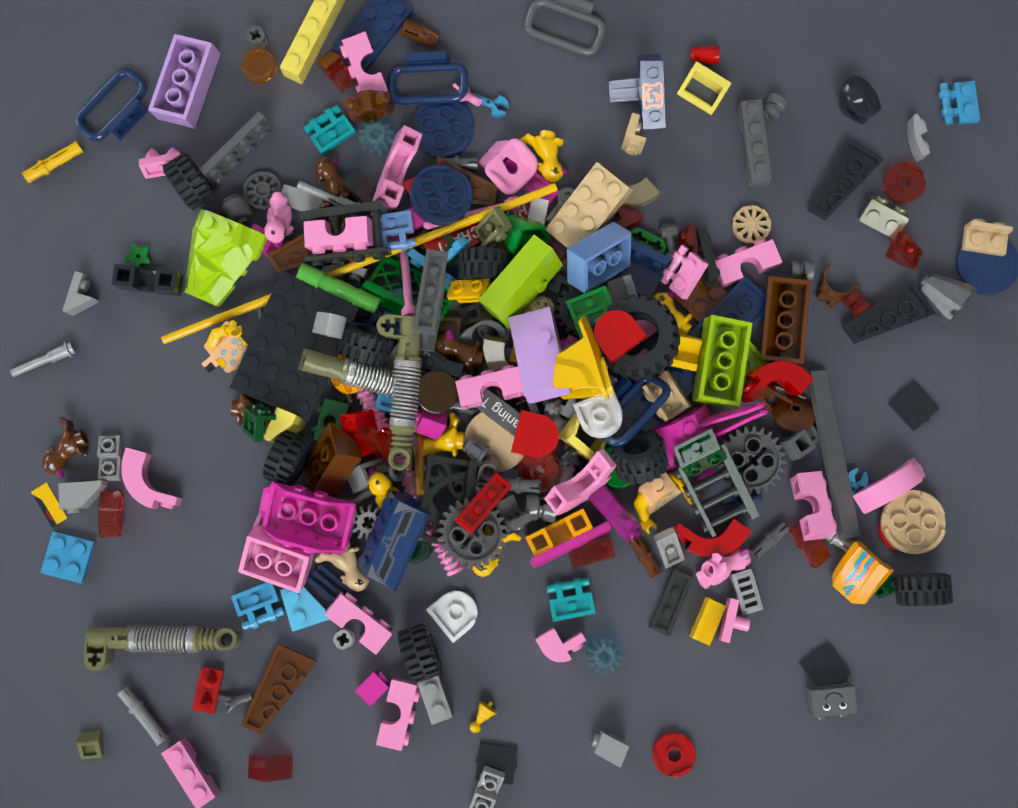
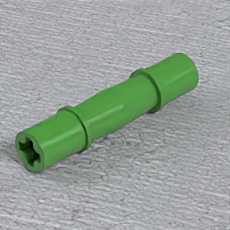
[296,263,381,314]

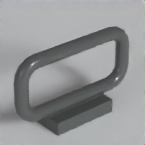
[524,0,606,56]

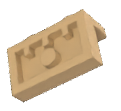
[621,113,647,155]
[962,219,1013,256]

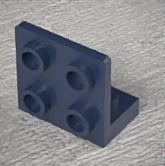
[615,240,671,299]

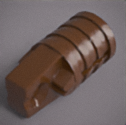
[401,19,440,46]

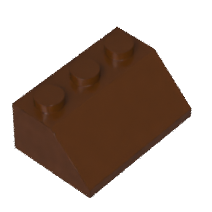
[304,423,361,498]

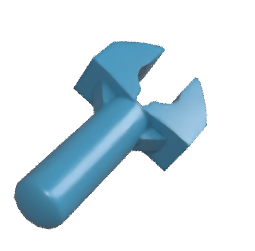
[473,93,509,118]
[447,236,470,262]
[848,468,868,496]

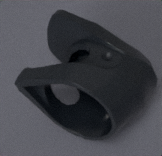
[838,76,881,124]

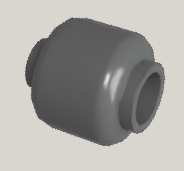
[221,194,252,225]

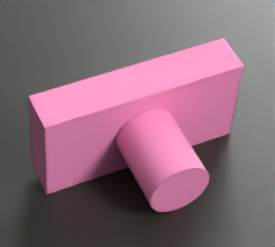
[718,598,750,643]

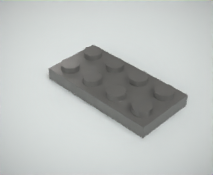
[199,111,272,187]

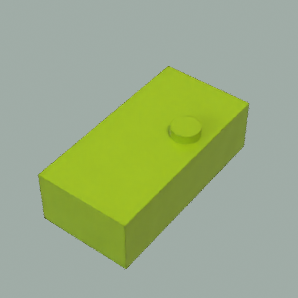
[478,235,563,329]
[691,315,752,409]

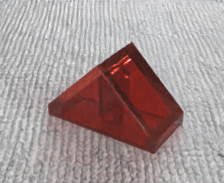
[248,755,293,782]

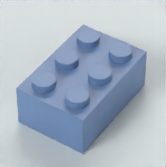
[567,222,631,294]

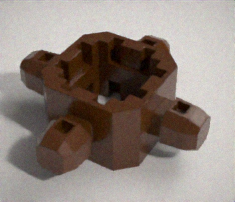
[343,89,394,123]

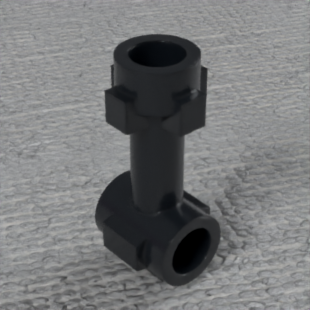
[558,446,590,473]

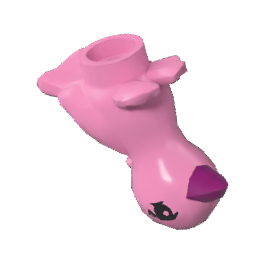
[264,192,294,249]
[696,548,751,589]

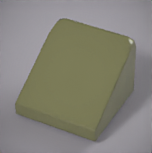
[76,730,103,760]

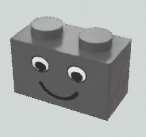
[806,682,858,720]

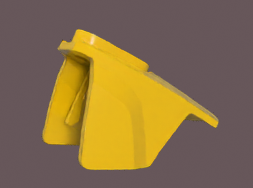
[553,316,614,400]

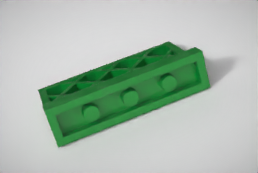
[362,257,454,329]

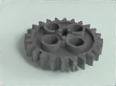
[717,426,787,495]
[436,498,507,569]

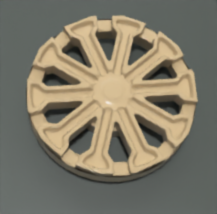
[732,205,771,244]

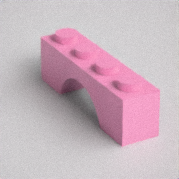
[372,125,423,213]

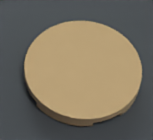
[464,412,524,472]
[880,490,946,554]

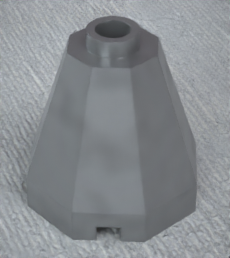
[919,274,977,326]

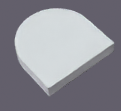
[573,393,623,438]
[426,591,478,643]

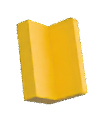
[671,334,702,371]
[689,597,726,646]

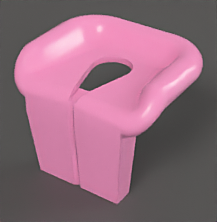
[478,138,538,195]

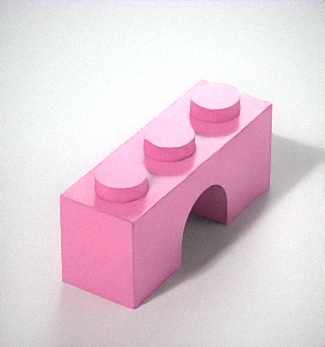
[340,32,388,93]
[304,216,373,254]
[715,239,782,288]
[455,365,524,410]
[790,471,837,541]
[325,592,392,655]
[376,677,420,751]
[161,737,221,808]

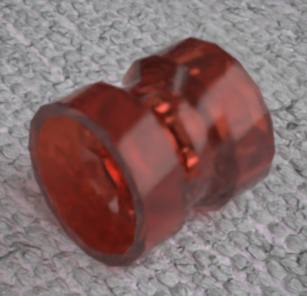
[842,289,872,318]

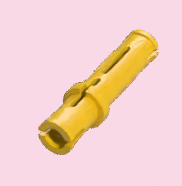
[22,141,83,184]

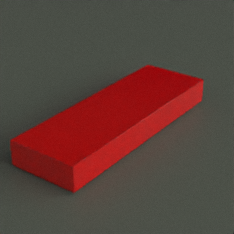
[455,472,512,534]

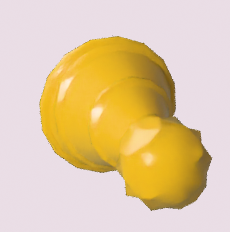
[469,701,497,733]

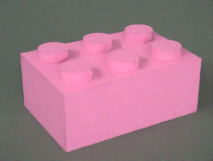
[238,524,315,593]

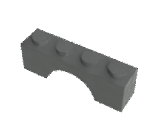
[736,99,772,189]

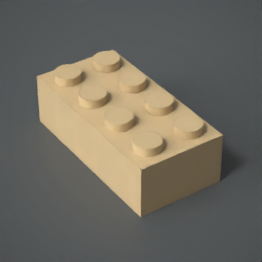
[545,162,633,248]

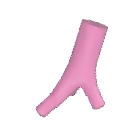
[453,83,482,107]

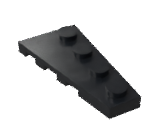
[807,139,884,220]
[842,279,936,344]

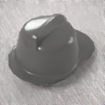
[458,318,506,351]

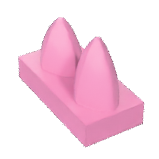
[139,148,181,179]

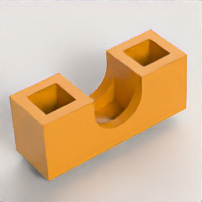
[525,509,593,557]

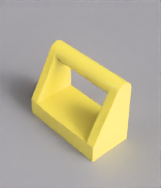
[677,62,731,116]
[264,407,307,443]
[559,412,606,461]

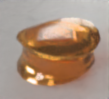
[241,48,277,84]

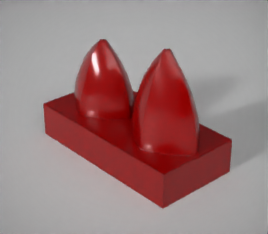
[192,666,224,714]

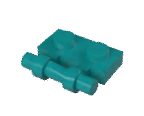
[303,105,356,156]
[546,577,595,622]

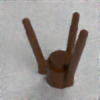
[757,382,807,414]

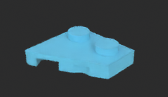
[280,586,330,632]

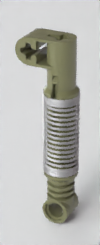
[377,315,422,470]
[298,349,396,398]
[84,624,242,671]

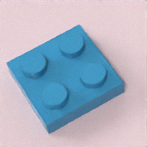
[40,531,96,584]

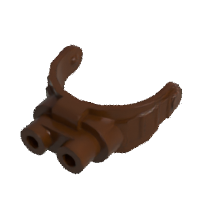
[816,263,860,308]

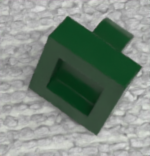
[874,574,895,599]

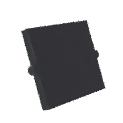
[889,381,940,431]
[799,643,851,686]
[475,742,518,785]

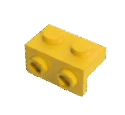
[447,278,492,303]

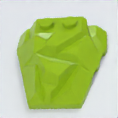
[184,209,267,307]

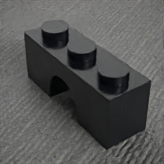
[111,264,184,296]

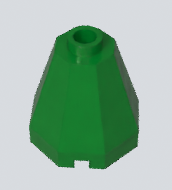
[504,214,550,258]

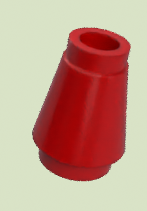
[690,45,720,66]

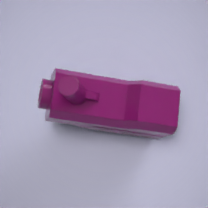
[589,485,642,542]

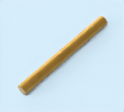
[415,433,424,495]

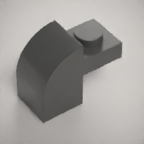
[779,425,819,461]
[492,492,531,534]

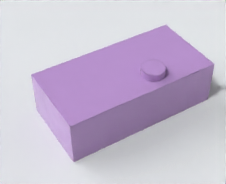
[148,34,221,129]
[509,307,571,404]

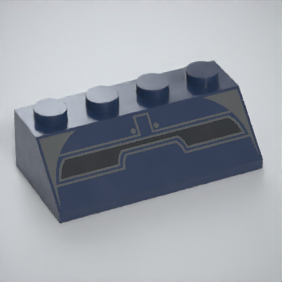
[357,490,430,591]

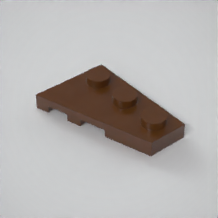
[437,156,497,206]

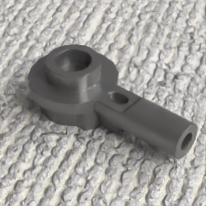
[546,187,575,223]
[544,399,562,421]

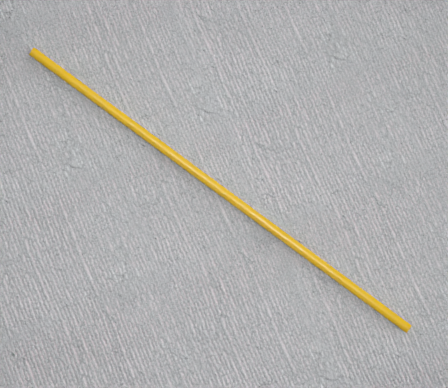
[161,183,558,344]

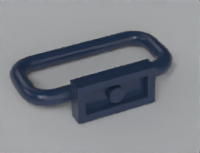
[388,51,468,105]
[74,69,148,141]
[600,375,671,447]

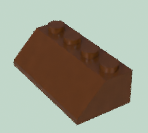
[760,276,812,367]

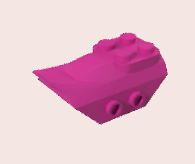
[259,481,356,554]

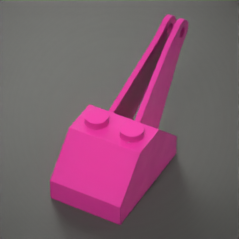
[650,401,769,470]

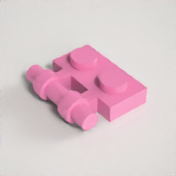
[660,245,708,300]

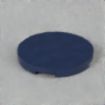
[413,101,474,158]
[409,164,473,226]
[955,240,1018,295]

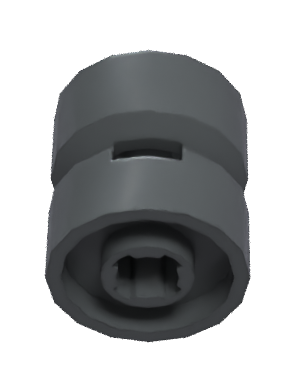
[525,493,556,523]

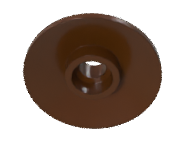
[772,396,815,433]

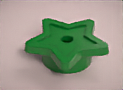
[124,244,151,268]

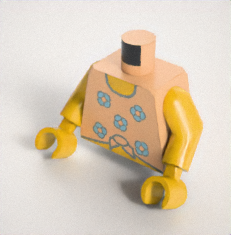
[201,320,248,373]
[634,472,700,534]

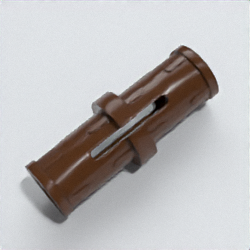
[629,535,663,579]

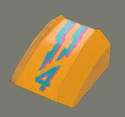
[832,541,894,604]

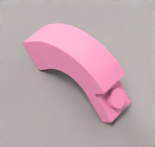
[121,448,183,509]
[544,449,617,515]
[853,457,926,514]

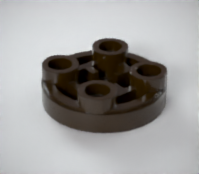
[416,370,458,414]

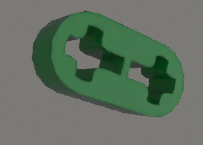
[631,228,666,254]

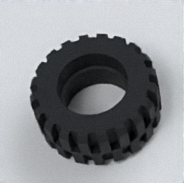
[599,295,680,381]

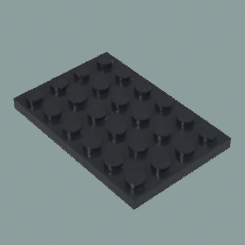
[229,271,360,422]

